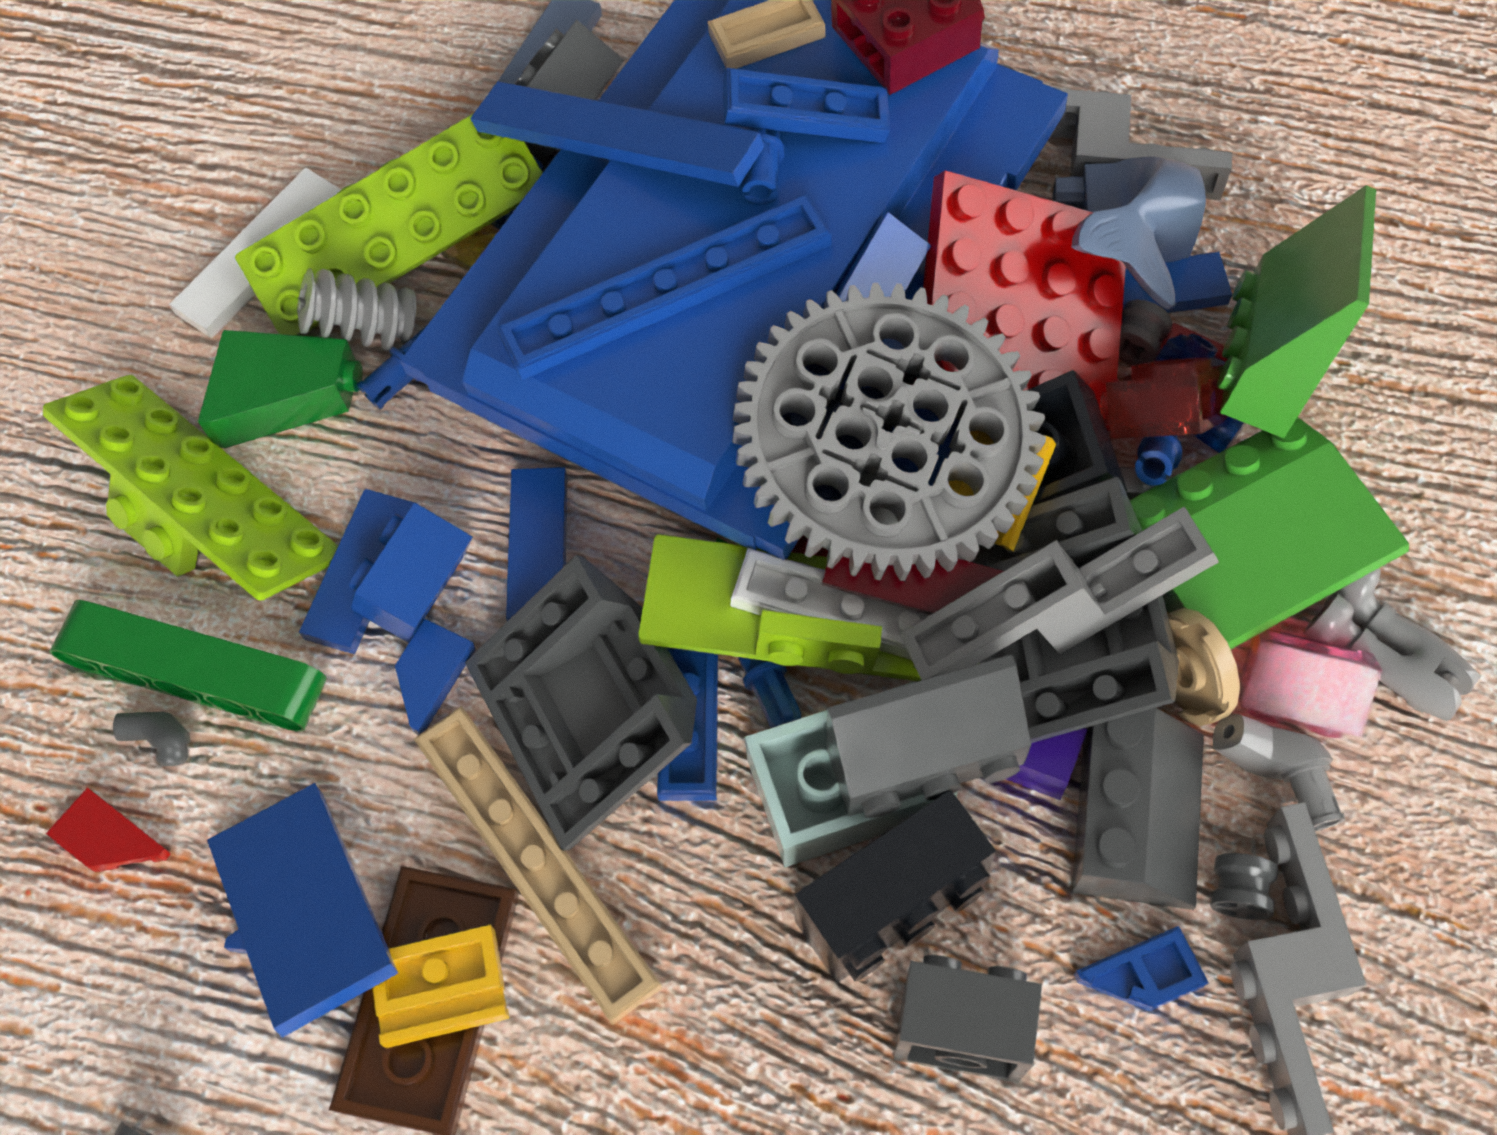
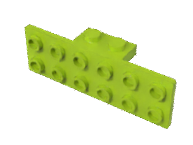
[235,113,543,336]
[43,375,338,601]
[639,534,980,681]

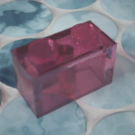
[1239,628,1382,738]

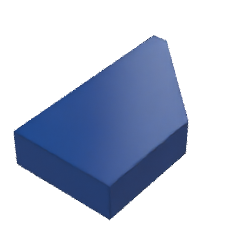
[395,619,476,735]
[1074,926,1209,1012]

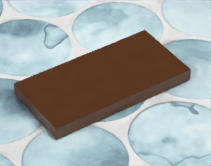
[329,866,519,1135]

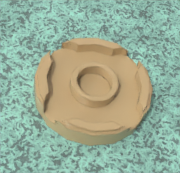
[1168,608,1240,726]

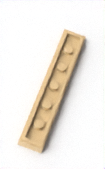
[413,706,662,1025]

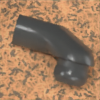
[113,711,191,766]

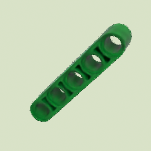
[49,600,327,732]

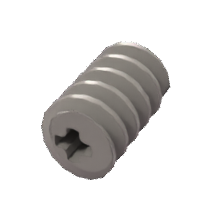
[297,268,416,351]

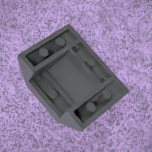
[964,477,1179,743]
[465,555,697,850]

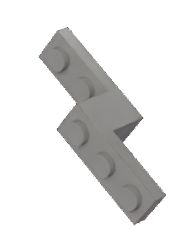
[1050,87,1232,200]
[900,506,1219,680]
[1231,802,1367,1135]

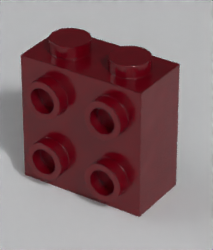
[831,0,985,95]

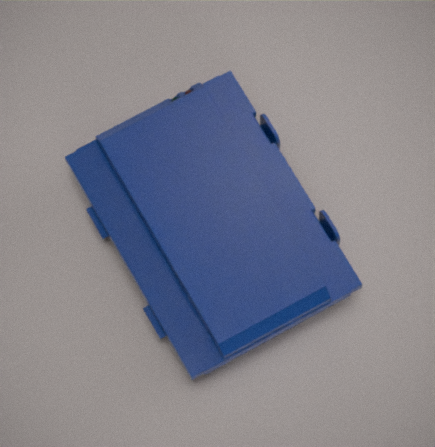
[400,0,1068,560]

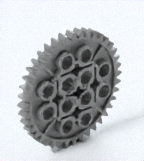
[732,283,1046,581]

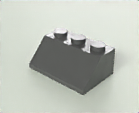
[826,654,1031,818]
[1072,708,1204,910]

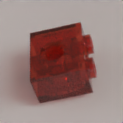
[1100,357,1228,439]

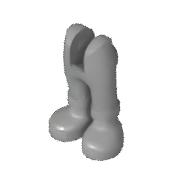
[1303,568,1480,721]

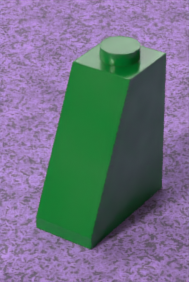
[198,330,363,448]

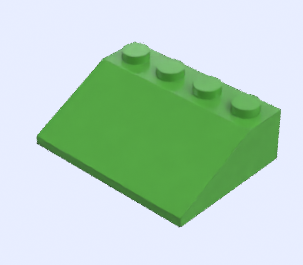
[1217,185,1376,438]
[1130,417,1409,650]

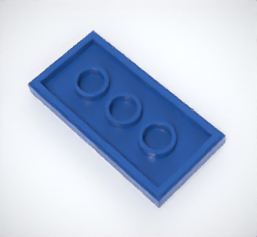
[207,783,398,1038]

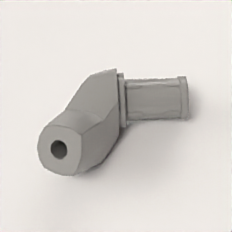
[1213,714,1345,831]

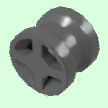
[1119,299,1173,366]
[1210,853,1278,920]

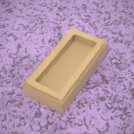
[708,0,826,69]

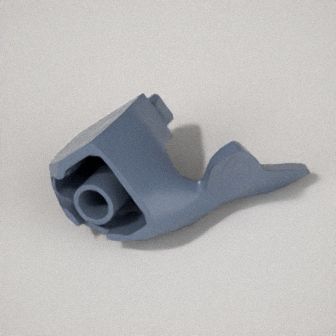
[1052,156,1206,310]

